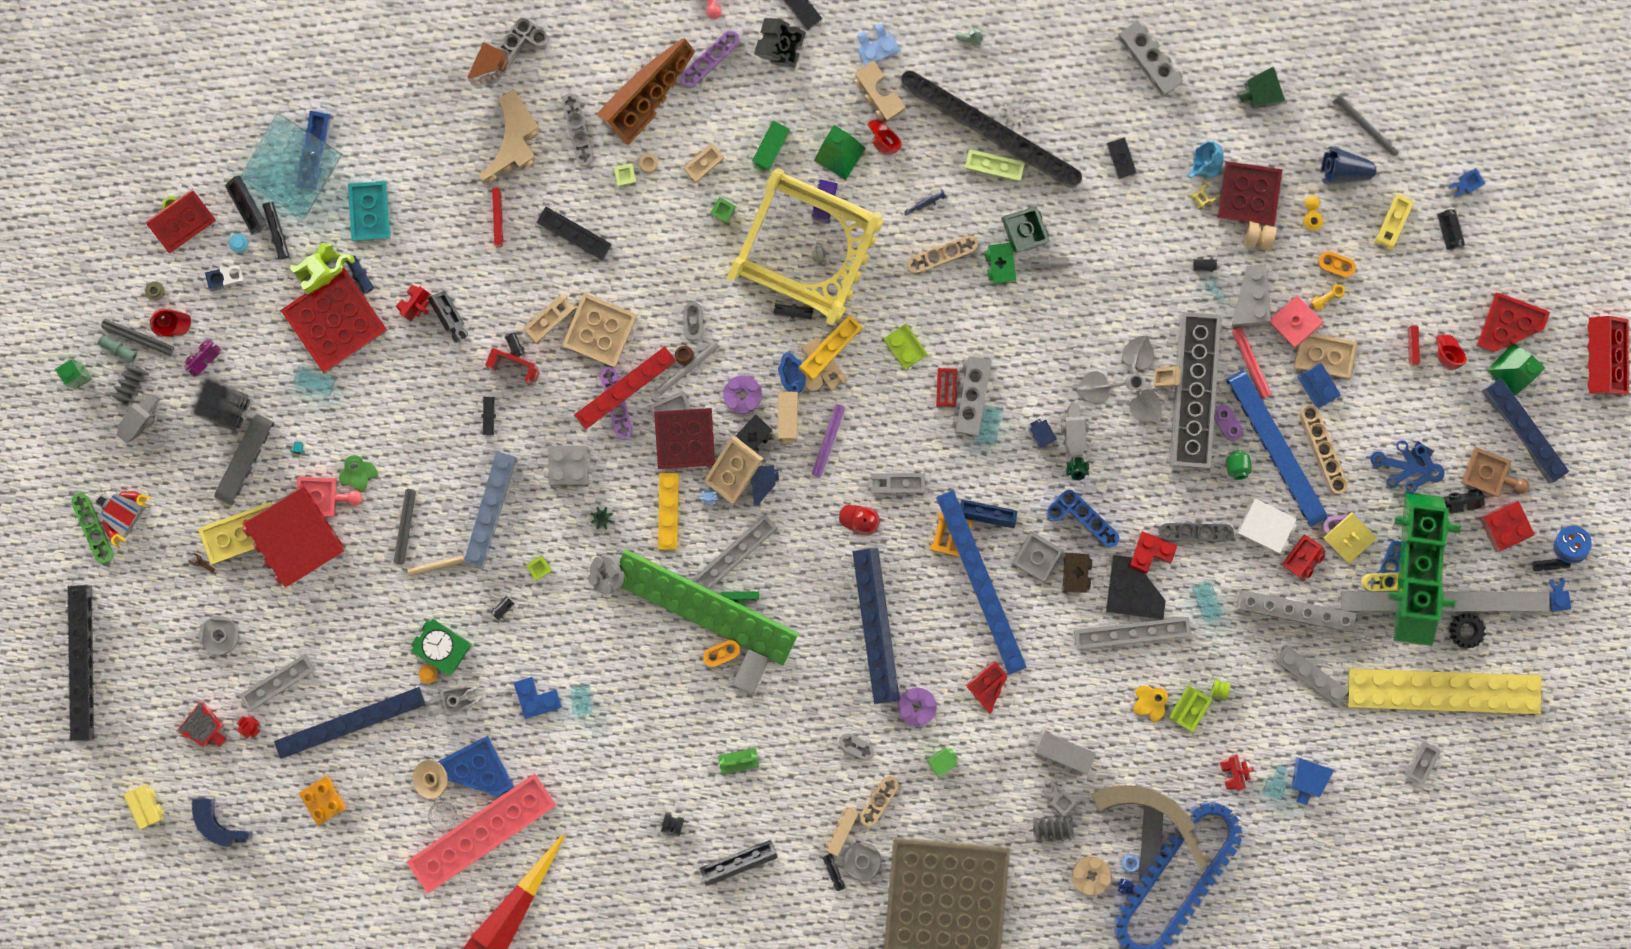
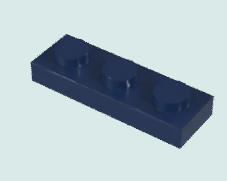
[960,499,1018,529]

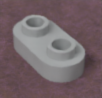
[683,302,703,341]

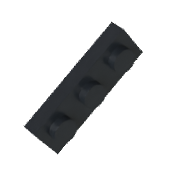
[224,175,267,235]

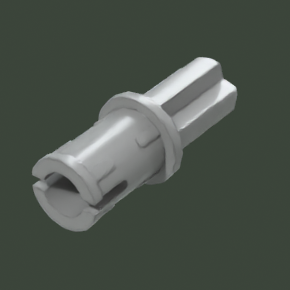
[1031,255,1069,270]

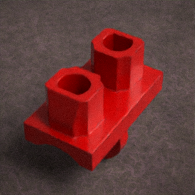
[396,285,431,322]
[1220,754,1254,791]

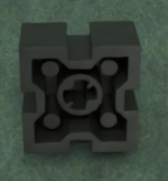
[754,18,806,68]

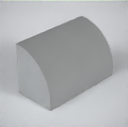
[732,649,769,694]

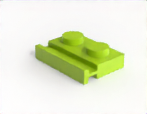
[883,323,928,370]
[1168,685,1213,732]

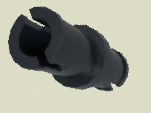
[774,303,813,320]
[481,397,496,435]

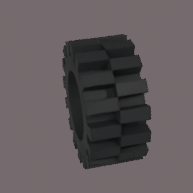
[1449,614,1486,648]

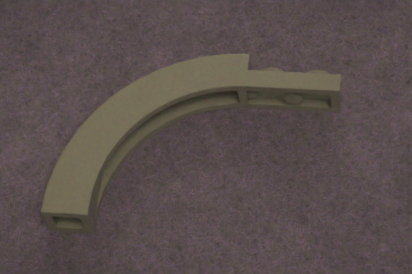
[1091,785,1209,870]

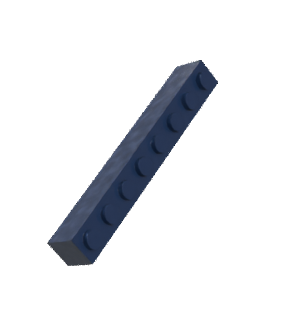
[852,548,900,704]

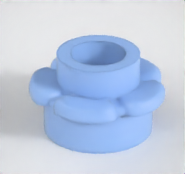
[700,490,719,504]
[1121,854,1140,873]

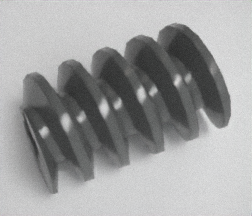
[110,364,149,406]
[1033,817,1073,841]

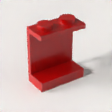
[485,348,540,385]

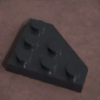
[1106,555,1166,619]

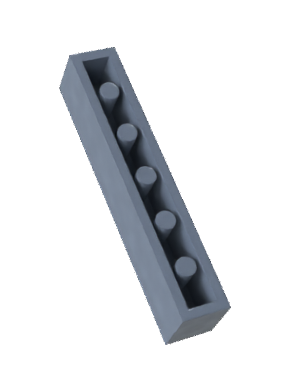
[464,451,517,568]

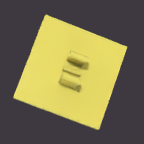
[1323,512,1377,564]

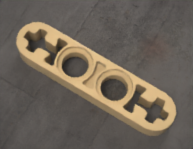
[907,236,978,274]

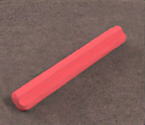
[1232,327,1271,399]

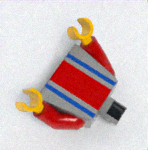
[96,491,152,549]

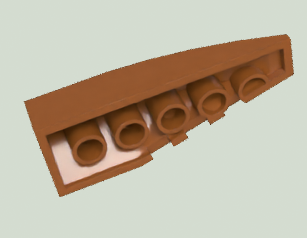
[596,38,695,145]

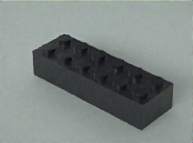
[191,377,250,431]

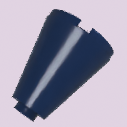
[1321,146,1377,185]

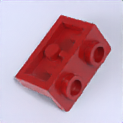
[1282,534,1326,582]

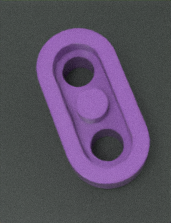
[1214,405,1243,441]

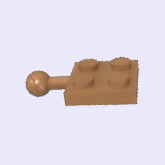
[1461,447,1530,497]

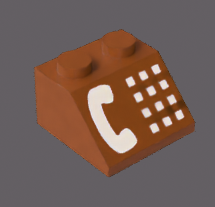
[467,42,509,86]

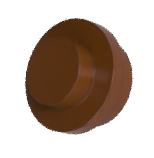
[675,346,694,365]

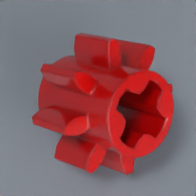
[237,715,261,739]

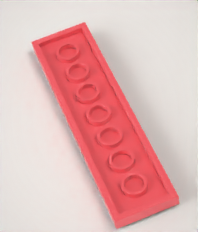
[406,774,556,894]

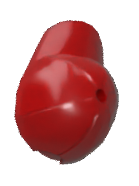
[867,119,902,155]
[150,308,191,336]
[1436,334,1467,371]
[839,505,880,535]

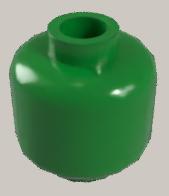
[1226,450,1252,480]

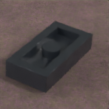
[1106,137,1137,180]

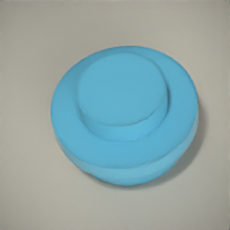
[229,233,248,253]

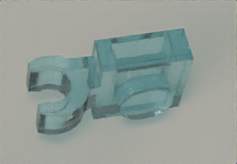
[1262,764,1288,800]

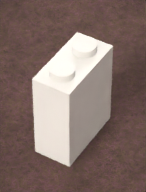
[1236,499,1297,554]

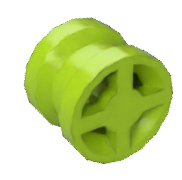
[1210,679,1230,701]

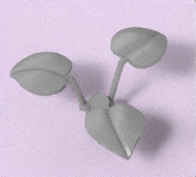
[1077,335,1162,423]

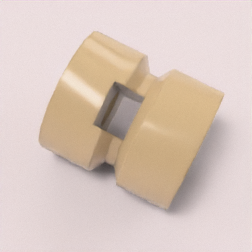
[1244,222,1276,251]

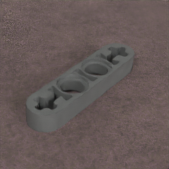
[1158,523,1234,542]

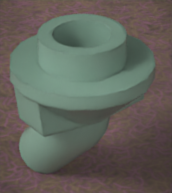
[956,27,983,46]

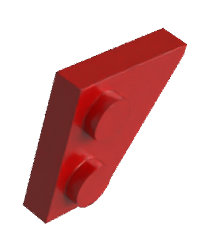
[965,660,1008,714]

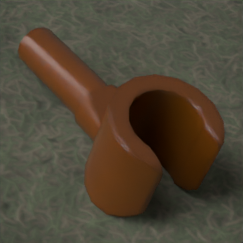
[188,553,215,573]

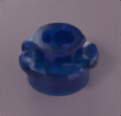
[1116,878,1134,895]

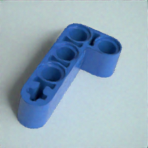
[1046,490,1120,548]

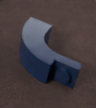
[192,798,252,847]

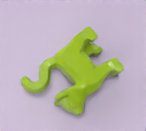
[289,243,355,294]

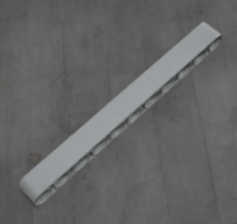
[1341,591,1550,611]

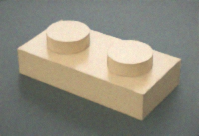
[683,143,725,183]

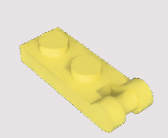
[1374,194,1414,251]

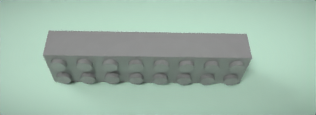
[1169,312,1221,469]

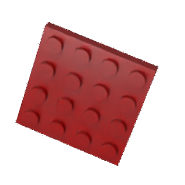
[280,267,388,374]

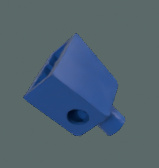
[1291,757,1334,805]

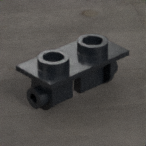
[1437,209,1465,250]
[1444,489,1486,514]

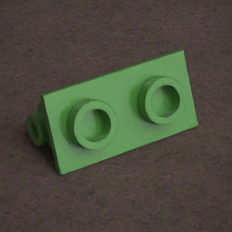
[718,748,759,774]

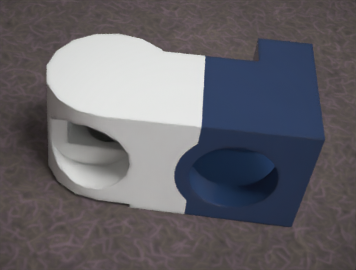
[205,266,244,292]

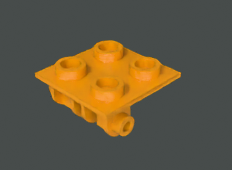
[299,776,346,826]

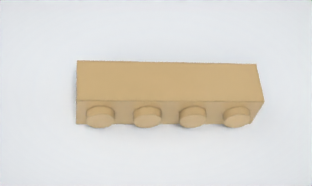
[826,807,859,856]

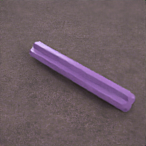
[812,404,845,477]

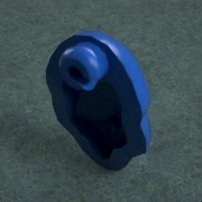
[778,352,806,393]

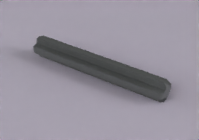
[101,319,174,356]
[394,489,416,564]

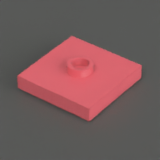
[1271,296,1323,348]

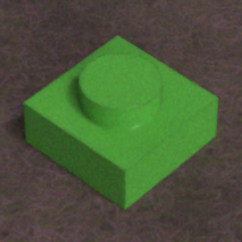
[710,197,736,224]

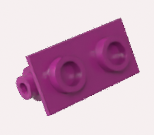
[184,339,221,377]

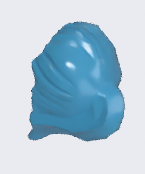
[1188,141,1224,178]

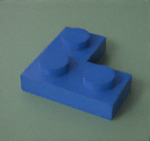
[513,677,562,719]

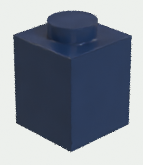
[1028,418,1057,449]

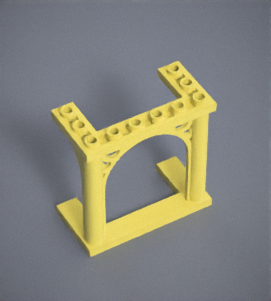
[727,168,884,325]

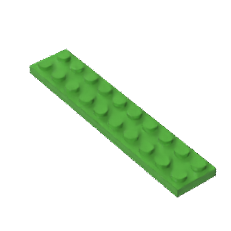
[619,549,799,666]

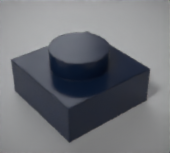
[1410,441,1434,466]

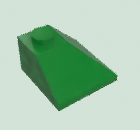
[814,125,866,180]
[1487,344,1545,396]

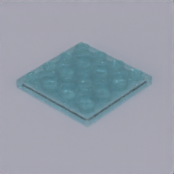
[240,113,343,219]

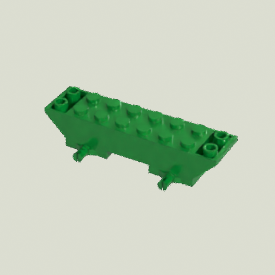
[1388,492,1461,646]

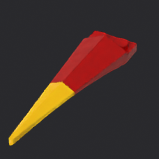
[463,834,565,949]

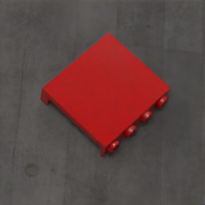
[242,484,345,588]

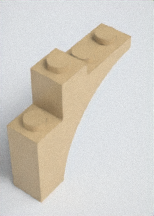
[478,89,540,184]

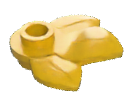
[1134,685,1168,723]

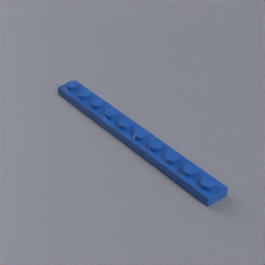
[936,490,1027,675]

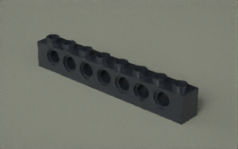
[67,585,94,741]

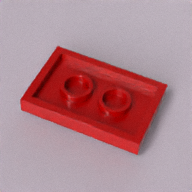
[146,189,216,254]

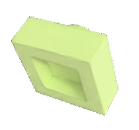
[614,163,637,187]

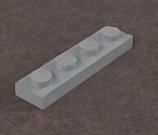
[1275,645,1349,706]
[239,654,316,712]

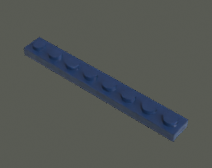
[274,687,426,759]

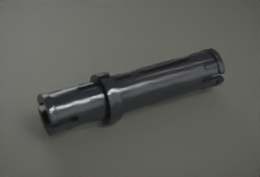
[262,201,290,260]

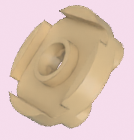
[1072,856,1111,895]

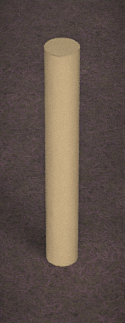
[408,555,465,576]

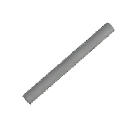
[656,341,720,395]

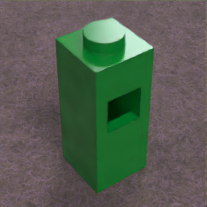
[752,120,790,173]
[55,359,92,389]

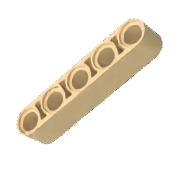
[1299,405,1348,495]

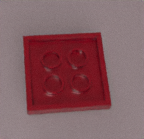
[1217,161,1283,227]
[654,408,715,469]

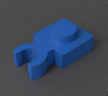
[1448,168,1485,198]
[1549,578,1571,612]

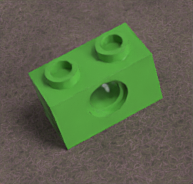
[926,747,958,777]

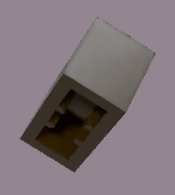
[1062,552,1092,593]

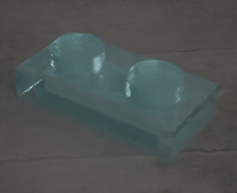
[293,366,336,396]
[976,405,1003,446]
[1191,580,1224,622]

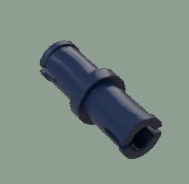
[345,255,375,294]

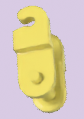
[1191,182,1220,208]

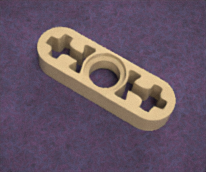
[860,776,899,826]

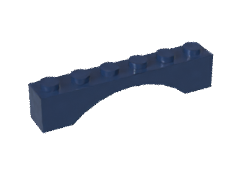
[1481,378,1569,484]

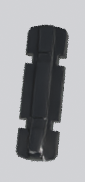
[1532,559,1571,572]
[823,854,845,891]

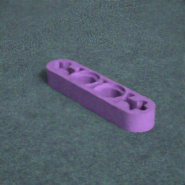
[681,31,739,88]
[600,367,633,440]

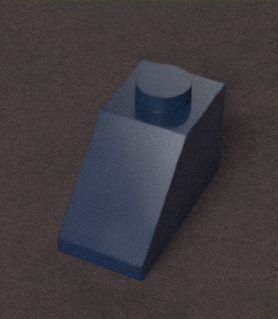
[752,465,779,506]

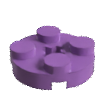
[724,375,762,414]
[898,687,937,726]

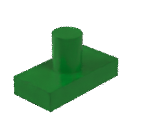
[720,591,759,607]

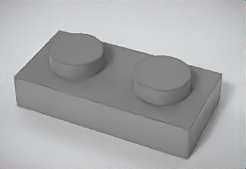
[1405,741,1441,785]

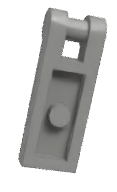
[871,473,925,493]

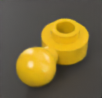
[1303,195,1323,231]

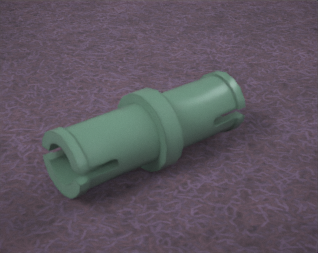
[97,334,137,363]

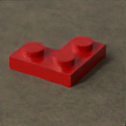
[1129,531,1178,574]

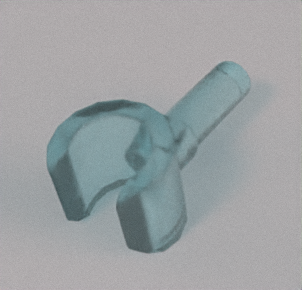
[1204,276,1224,302]

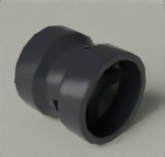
[661,813,684,837]

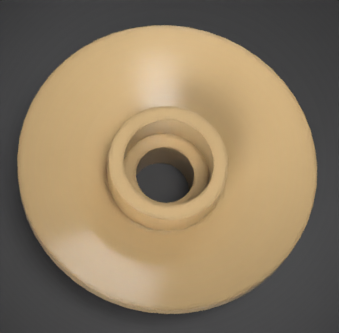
[413,760,448,799]

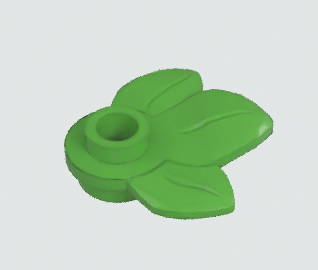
[339,455,378,492]

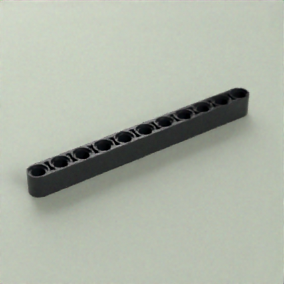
[901,70,1082,188]

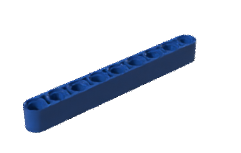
[1226,370,1328,527]

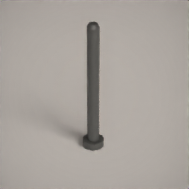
[1332,92,1399,156]

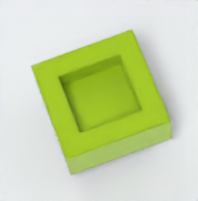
[526,555,552,581]

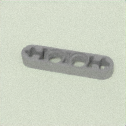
[562,93,594,166]

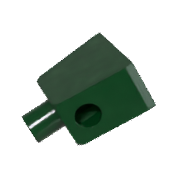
[1237,67,1285,109]

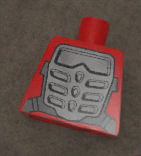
[177,702,227,748]

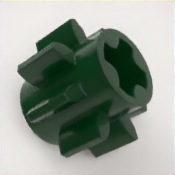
[1066,457,1089,481]
[591,507,613,529]

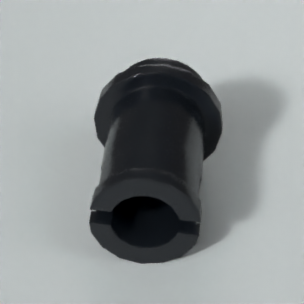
[1193,257,1217,272]
[504,332,524,357]
[491,596,515,620]

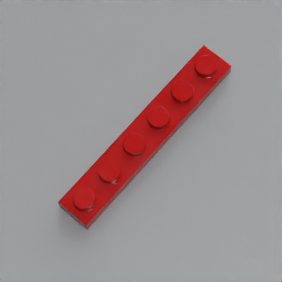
[573,346,676,430]

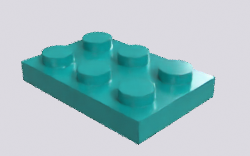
[348,181,391,241]

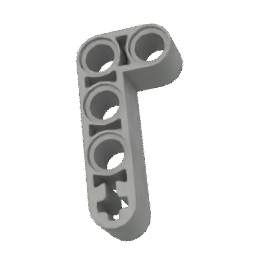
[486,18,549,84]

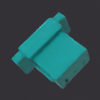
[290,441,305,454]

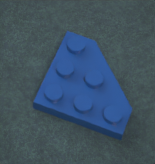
[438,736,514,796]

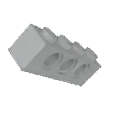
[1118,20,1183,97]
[952,356,992,437]

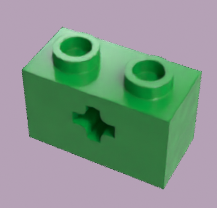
[985,242,1017,285]

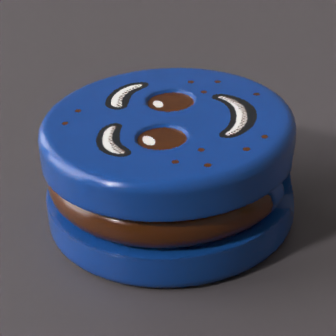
[1553,526,1592,564]

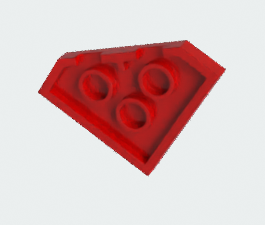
[1476,292,1550,353]

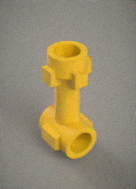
[1310,284,1345,311]

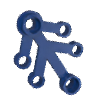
[1370,440,1445,493]

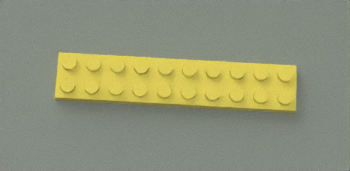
[1348,669,1541,714]

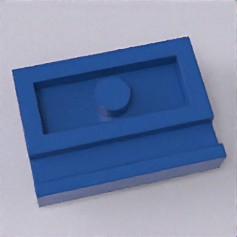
[1297,362,1341,409]

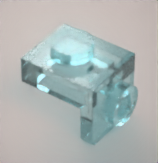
[570,684,592,716]

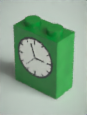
[411,619,472,676]

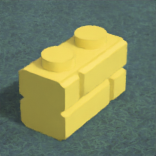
[123,784,164,830]

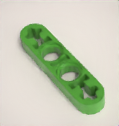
[71,493,113,563]

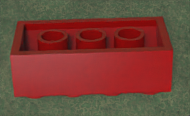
[1587,316,1629,395]

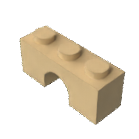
[854,60,906,123]

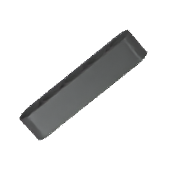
[214,414,275,506]

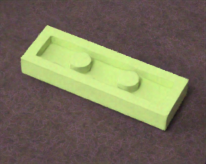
[965,149,1025,182]

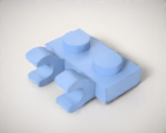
[857,23,900,66]

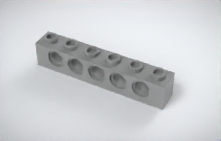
[1236,590,1356,632]

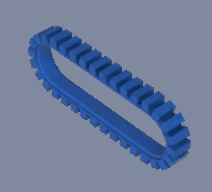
[1114,802,1242,949]

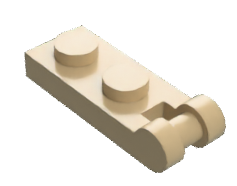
[523,294,576,343]
[802,337,848,391]

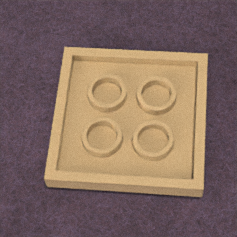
[562,293,637,368]

